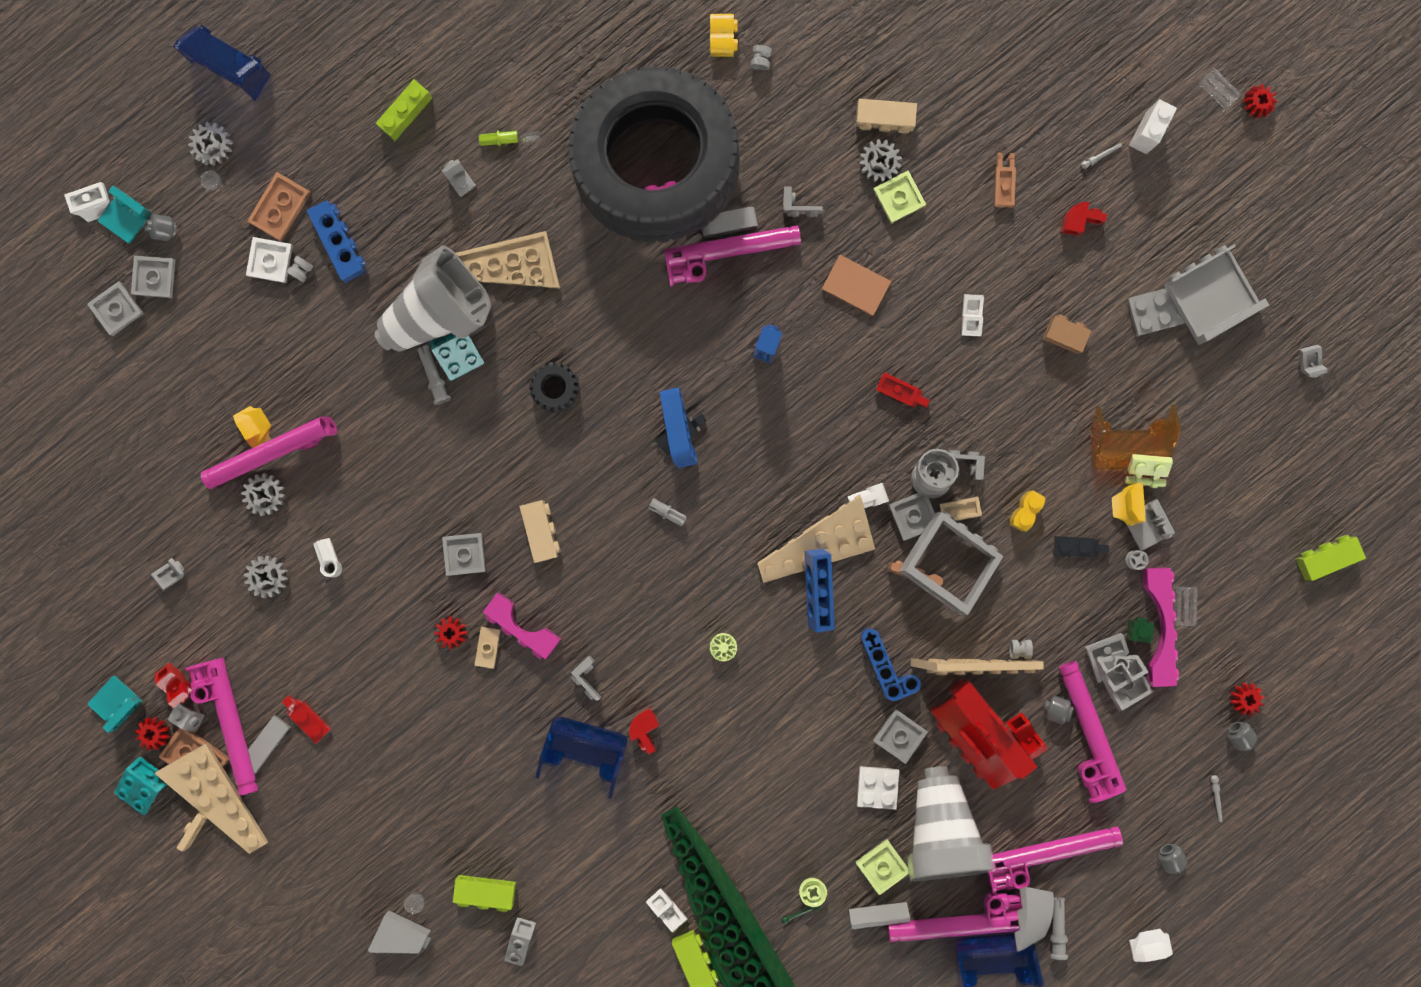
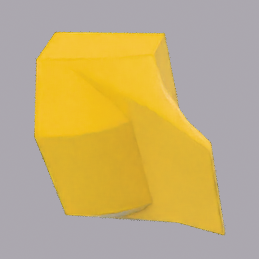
[233,406,272,448]
[1112,483,1146,526]

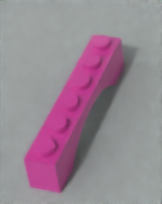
[1142,568,1179,687]

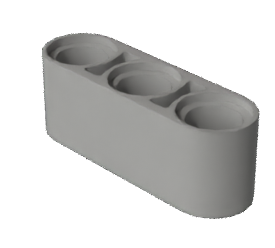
[702,207,758,238]

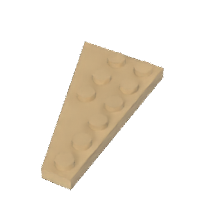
[455,231,560,288]
[758,494,875,583]
[911,658,1043,675]
[155,742,268,854]

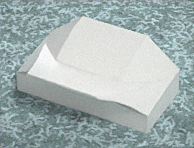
[65,182,110,222]
[1129,929,1173,962]

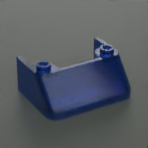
[173,25,271,101]
[535,717,628,799]
[955,934,1044,987]

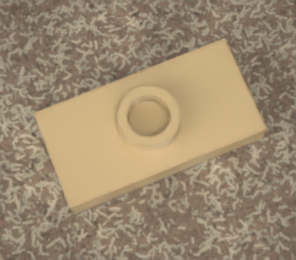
[940,497,982,521]
[475,627,501,669]
[177,812,207,851]

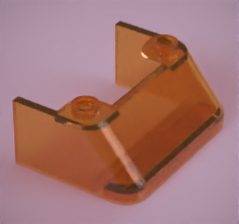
[1091,405,1181,470]

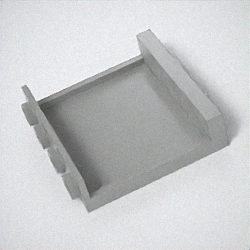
[1163,245,1269,345]

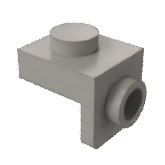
[1299,345,1327,377]
[151,558,184,591]
[168,704,204,732]

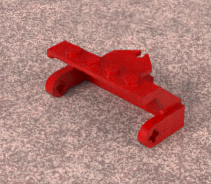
[929,679,1037,789]

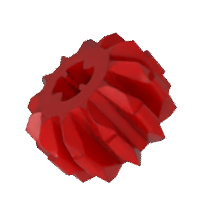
[1242,84,1278,119]
[434,616,468,650]
[1230,682,1265,716]
[135,717,170,750]

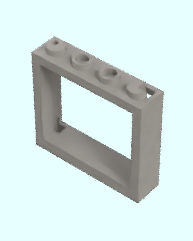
[898,512,1003,615]

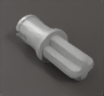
[648,498,686,526]

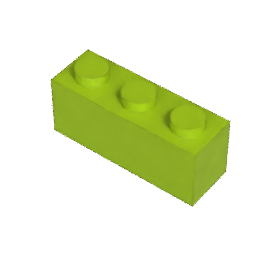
[376,79,432,141]
[1296,535,1366,581]
[453,875,516,912]
[672,930,719,987]

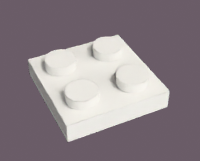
[246,237,293,283]
[857,766,899,809]

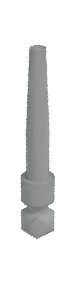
[1080,143,1122,169]
[1210,775,1222,822]

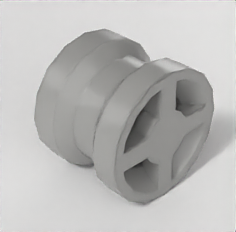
[1125,550,1149,570]

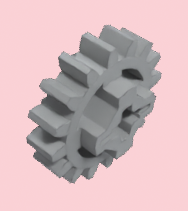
[188,122,233,166]
[859,139,902,183]
[241,473,286,516]
[244,556,288,598]

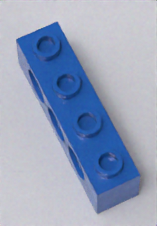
[306,200,366,283]
[753,324,782,364]
[804,549,835,633]

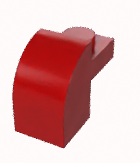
[1060,202,1107,236]
[154,662,192,708]
[629,707,660,755]
[1006,712,1048,760]

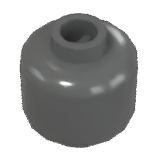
[145,214,176,241]
[1043,696,1074,725]
[1227,722,1258,751]
[1158,844,1188,874]

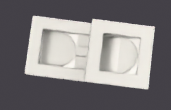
[962,294,984,336]
[646,889,688,933]

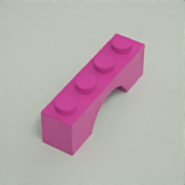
[483,593,561,659]

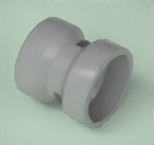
[750,45,772,70]
[287,256,313,282]
[1010,640,1033,659]

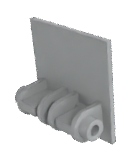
[1127,499,1175,551]

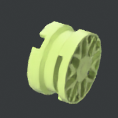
[710,633,737,661]
[799,878,827,907]

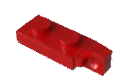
[876,372,930,408]
[282,695,331,744]

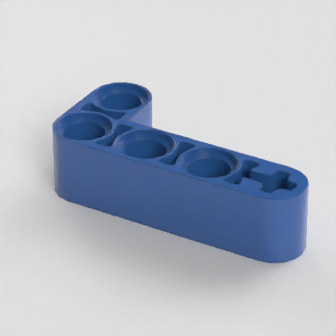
[660,387,698,468]
[860,628,921,701]

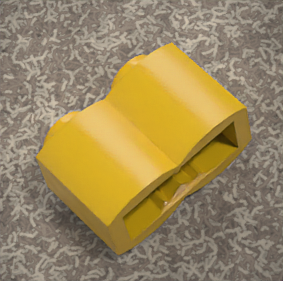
[710,14,738,57]
[1010,491,1045,531]

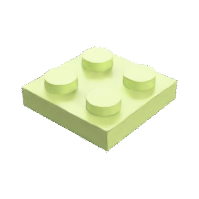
[873,171,926,224]
[856,839,909,895]

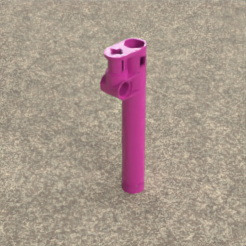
[664,226,801,287]
[201,417,338,489]
[185,658,258,796]
[1058,661,1127,803]
[987,826,1123,895]
[887,891,1023,942]

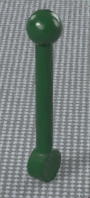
[781,906,820,924]

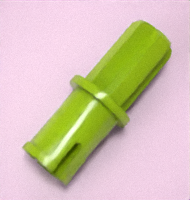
[479,130,518,146]

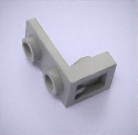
[442,159,477,197]
[783,186,823,217]
[948,450,985,480]
[571,655,601,701]
[504,917,536,966]

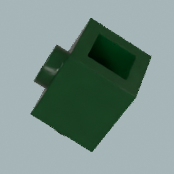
[1126,617,1154,643]

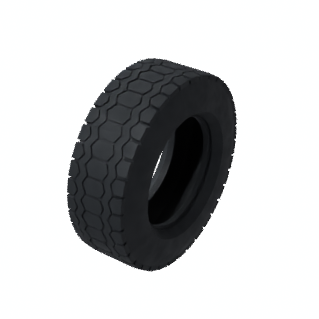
[569,66,740,243]

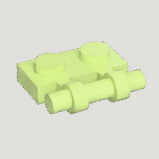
[1125,454,1173,488]

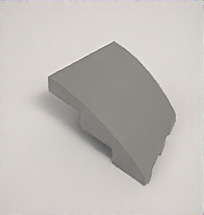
[1095,655,1153,712]
[1015,887,1054,951]

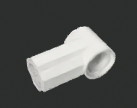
[847,483,889,508]
[313,538,342,578]

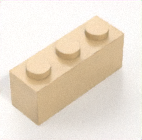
[855,99,917,133]
[520,500,561,563]

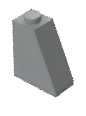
[368,911,431,953]

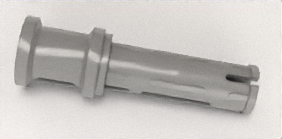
[417,345,451,405]
[1050,897,1068,960]

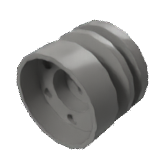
[911,449,959,498]

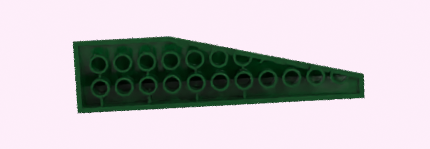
[661,806,796,987]

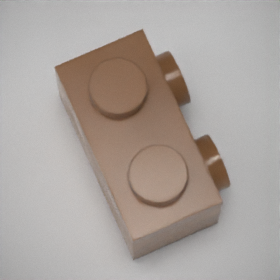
[1043,315,1091,354]

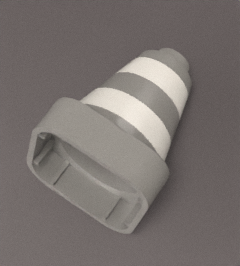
[375,246,491,352]
[907,766,994,881]

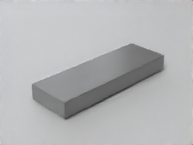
[248,715,290,774]
[849,902,910,929]

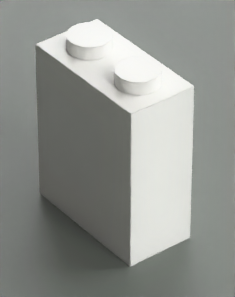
[1129,99,1177,154]

